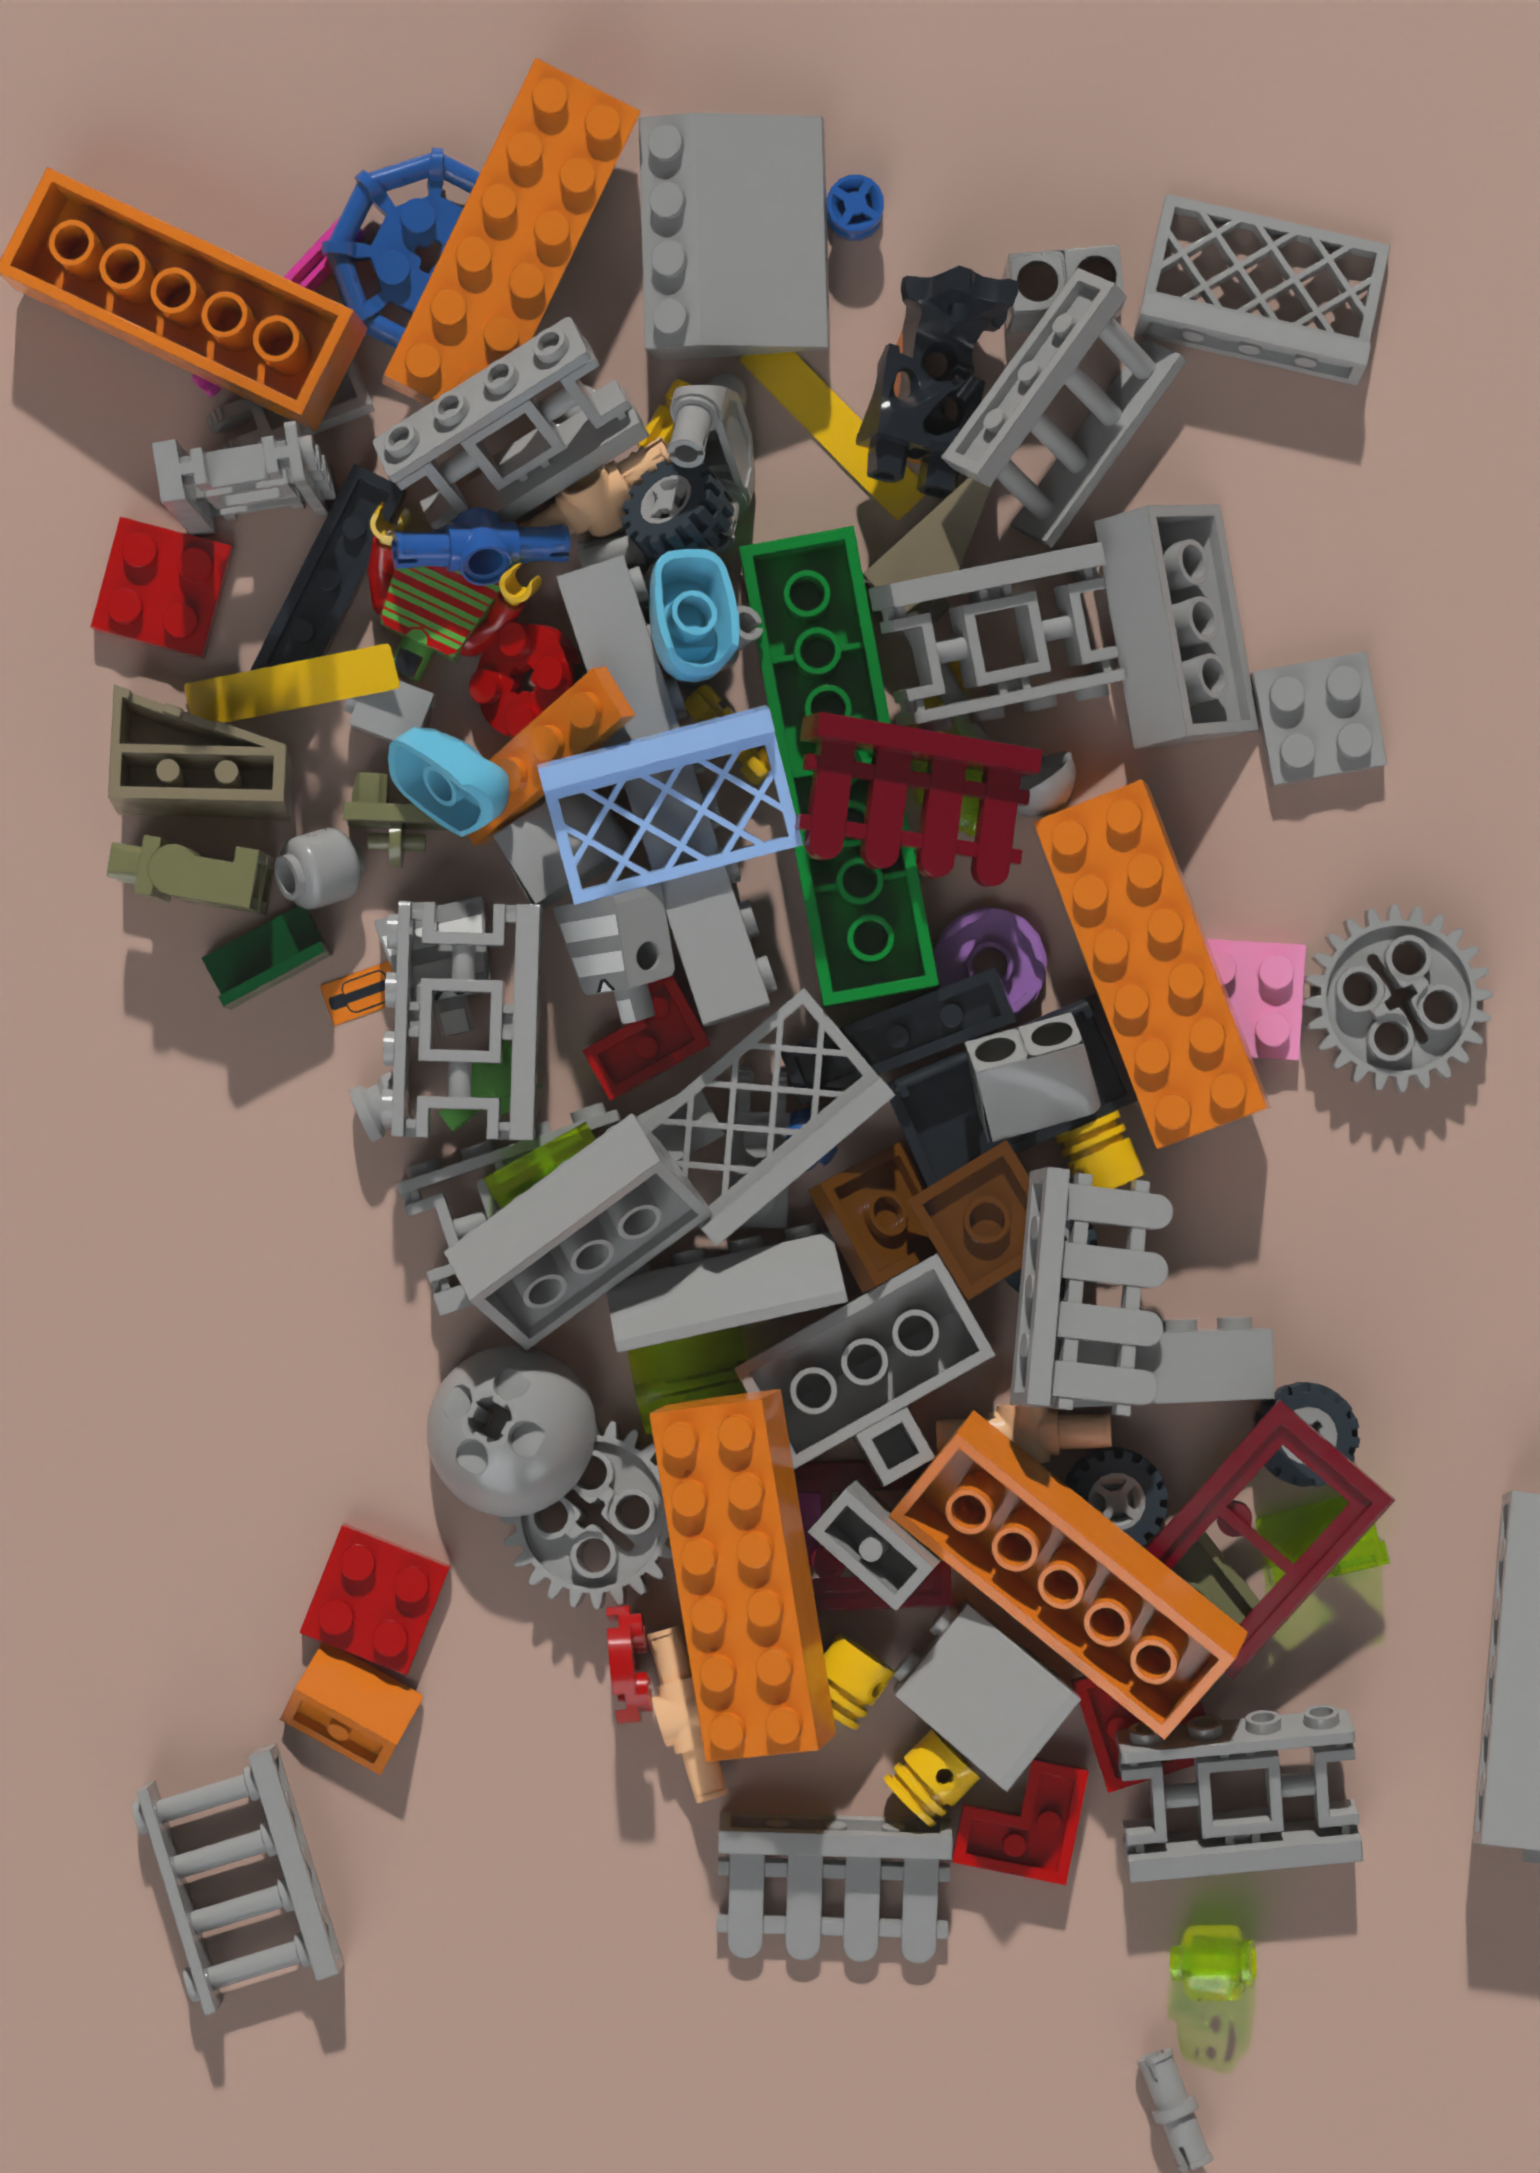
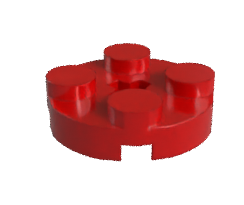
[469,622,580,738]
[606,1605,653,1724]

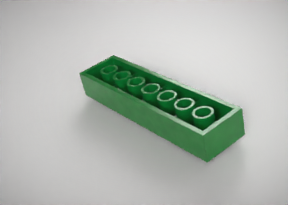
[739,526,939,1009]

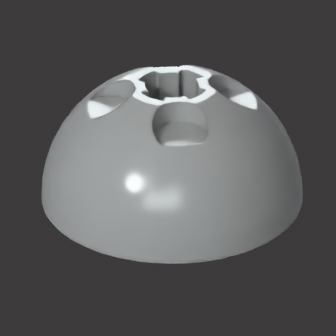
[427,1345,596,1517]

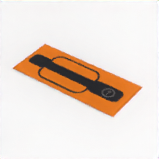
[319,961,393,1026]

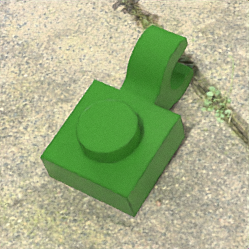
[438,1040,542,1132]

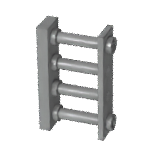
[941,268,1187,548]
[132,1742,344,2016]

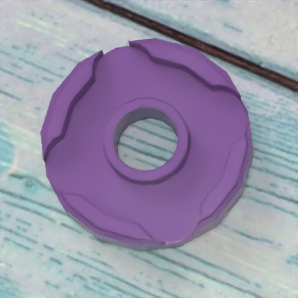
[933,908,1047,1016]

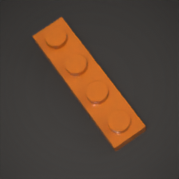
[467,666,635,846]

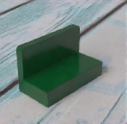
[201,906,332,1010]

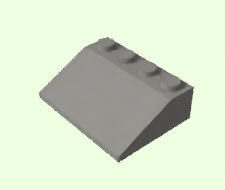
[639,113,830,361]

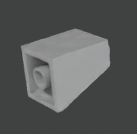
[893,1598,1081,1792]

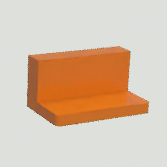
[279,1643,423,1776]

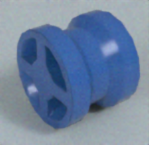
[827,175,884,241]

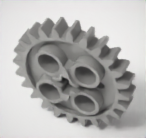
[1302,904,1493,1093]
[500,1421,673,1609]

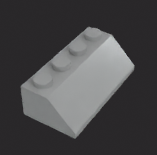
[1094,504,1259,749]
[444,1113,713,1351]
[606,1222,848,1353]
[734,1253,995,1469]

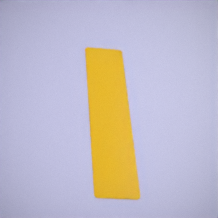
[740,352,925,520]
[184,643,400,723]

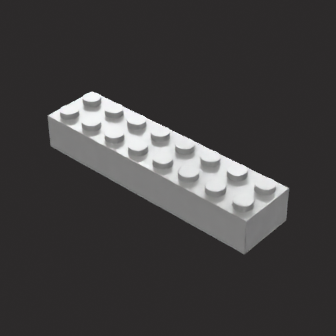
[556,555,777,1028]

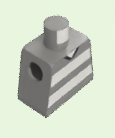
[553,883,675,1024]
[374,896,491,1038]

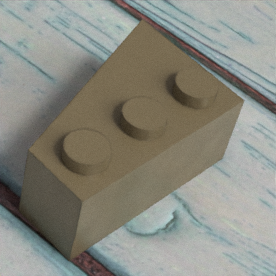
[108,684,293,819]

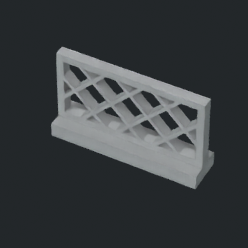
[1133,194,1390,386]
[643,988,895,1247]

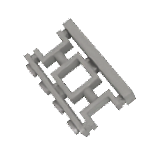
[373,317,650,530]
[152,421,337,537]
[868,542,1126,732]
[381,901,543,1141]
[396,1102,622,1316]
[1116,1705,1363,1883]

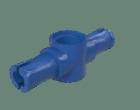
[391,507,571,586]

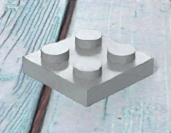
[1250,651,1387,787]

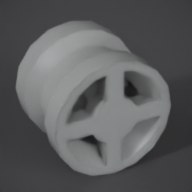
[349,1071,414,1142]

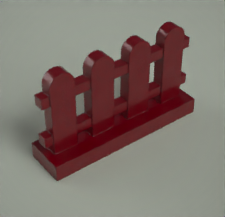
[795,712,1043,887]

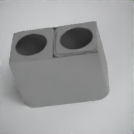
[1002,245,1125,334]
[493,789,636,909]
[964,1012,1101,1143]

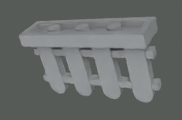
[1010,1167,1173,1416]
[716,1812,953,1963]

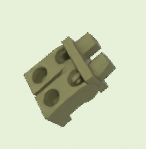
[107,835,276,915]

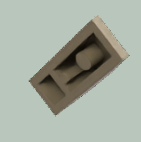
[863,477,994,624]

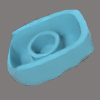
[649,549,740,682]
[388,726,510,837]

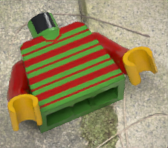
[368,502,542,683]

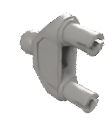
[667,373,755,552]

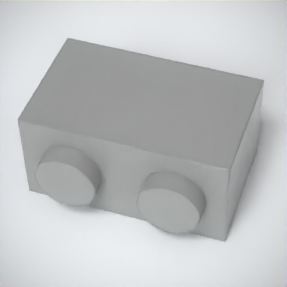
[808,1479,942,1611]

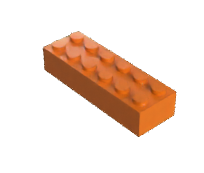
[382,57,641,405]
[0,167,368,432]
[1033,779,1271,1149]
[649,1389,837,1762]
[889,1410,1248,1740]

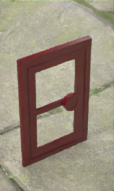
[1146,1399,1396,1680]
[794,1459,953,1612]

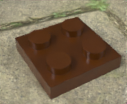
[906,1140,1068,1301]
[808,1141,938,1293]

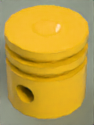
[1055,1110,1146,1189]
[824,1633,896,1730]
[883,1728,981,1827]

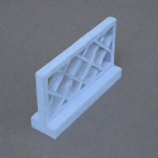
[537,705,803,905]

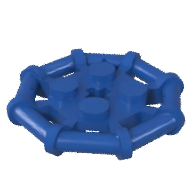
[322,147,480,349]

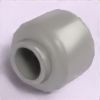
[274,827,365,910]

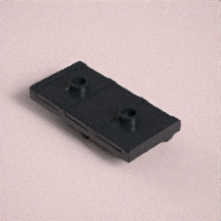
[886,993,1138,1188]

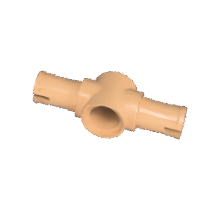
[517,436,672,537]
[936,1404,1112,1463]
[646,1625,729,1803]

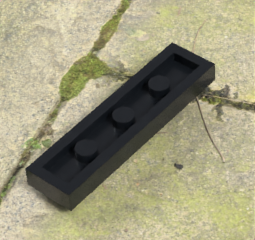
[251,463,407,670]
[781,966,1017,1105]

